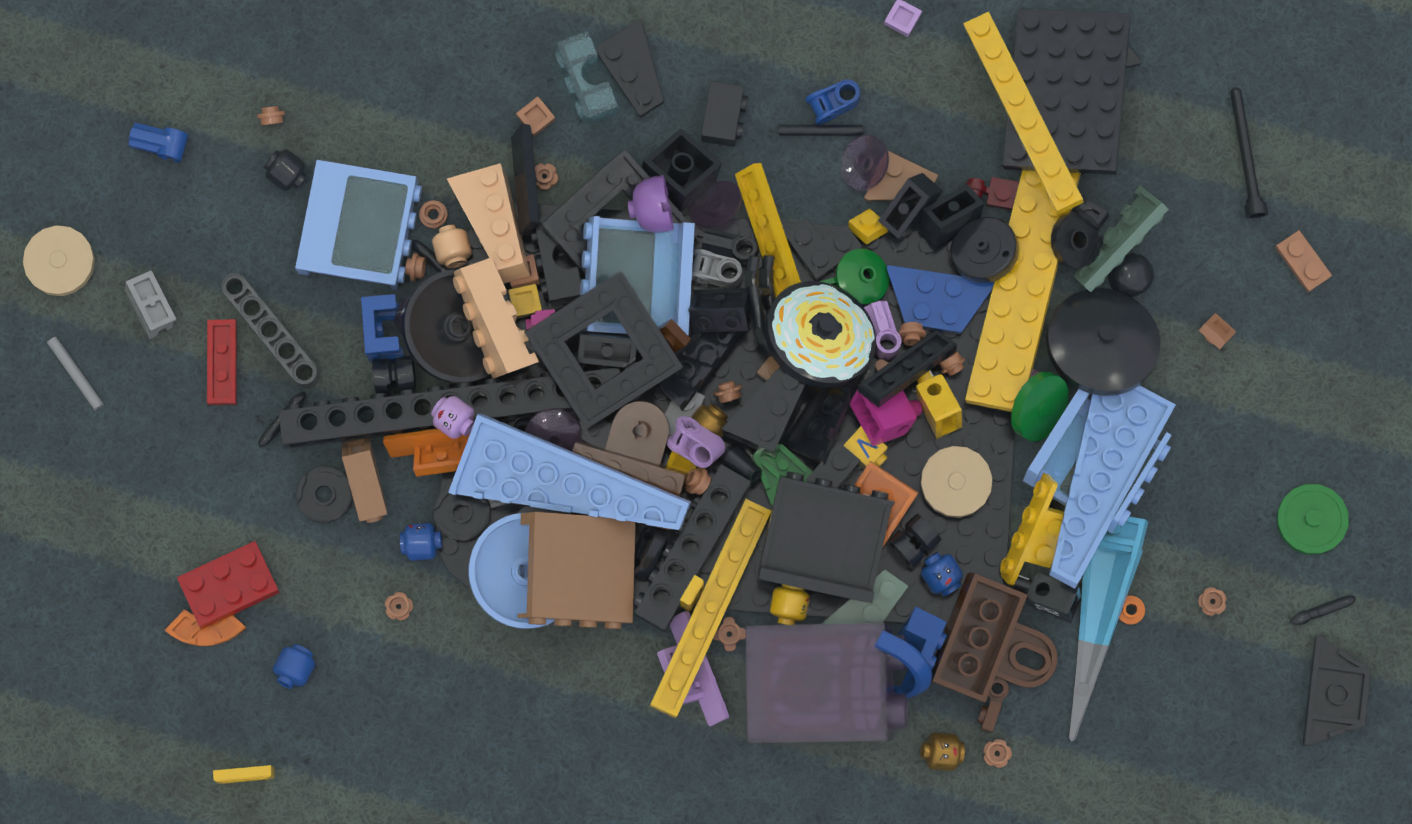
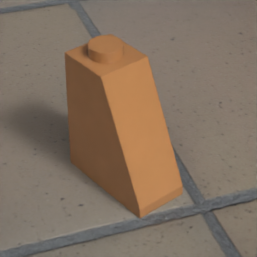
[342,438,387,523]

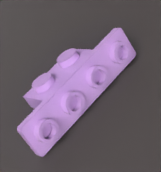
[657,611,729,726]

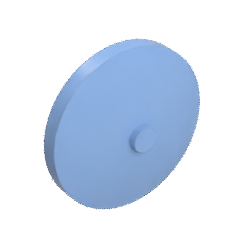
[468,513,554,629]

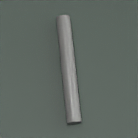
[47,337,104,411]

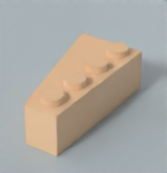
[447,163,531,284]
[453,257,539,379]

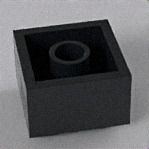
[641,128,722,212]

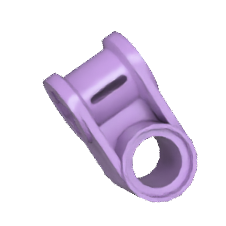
[667,416,725,468]

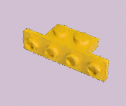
[1000,473,1064,586]

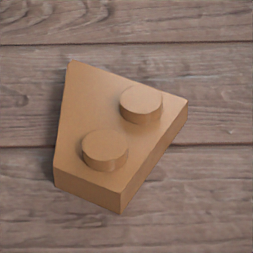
[864,151,938,202]

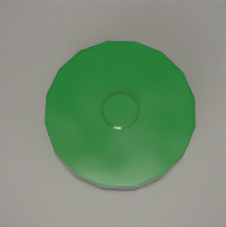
[1011,372,1068,441]
[1277,484,1349,555]

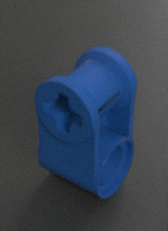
[805,79,860,125]

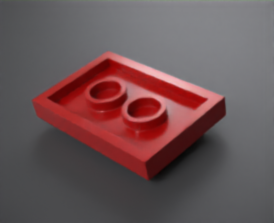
[177,541,280,630]

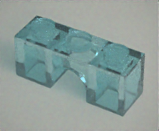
[554,31,619,125]

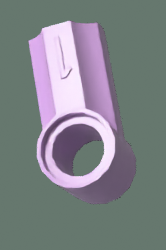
[864,301,901,361]

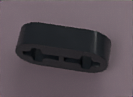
[634,525,667,579]

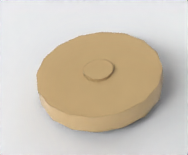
[23,225,95,296]
[921,446,992,518]

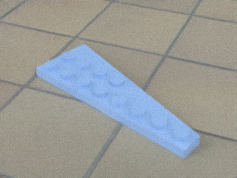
[1049,385,1176,589]
[448,413,691,530]

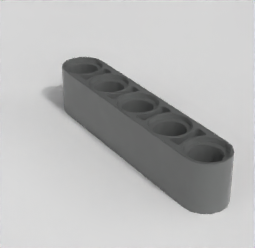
[221,273,320,389]

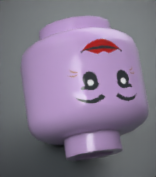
[431,396,475,439]

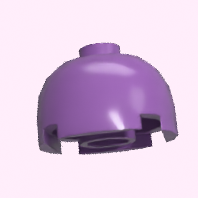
[628,175,674,233]

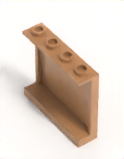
[518,512,635,629]

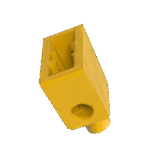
[916,370,962,439]

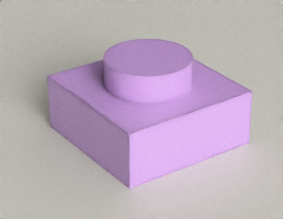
[884,0,922,37]

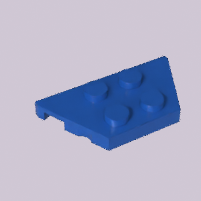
[887,265,994,334]

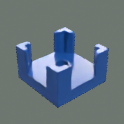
[361,294,404,363]

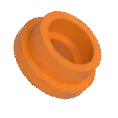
[1119,596,1145,625]

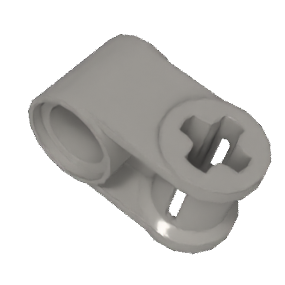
[692,249,743,289]

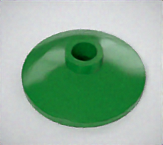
[836,249,889,305]

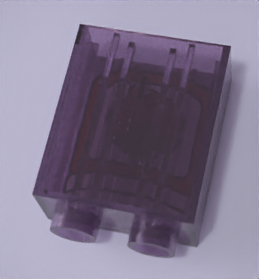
[746,623,908,743]

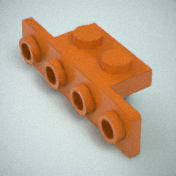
[383,429,471,477]

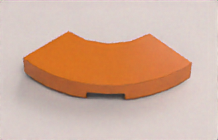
[165,609,246,646]

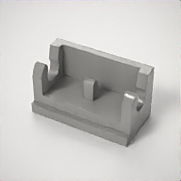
[125,270,176,339]

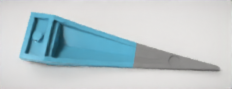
[1069,516,1148,741]

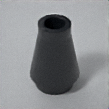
[720,444,762,482]

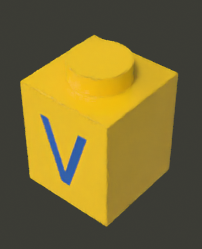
[843,426,888,470]

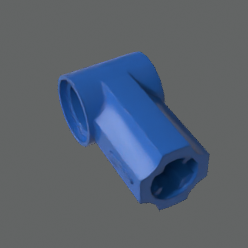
[128,123,189,163]

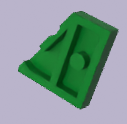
[752,445,812,507]

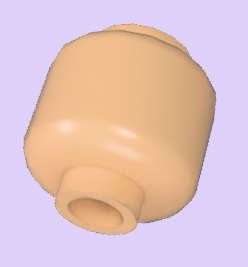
[432,225,472,269]

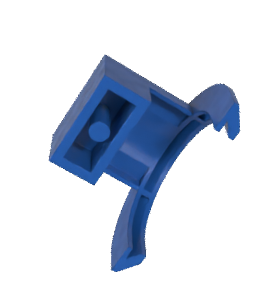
[852,606,947,699]

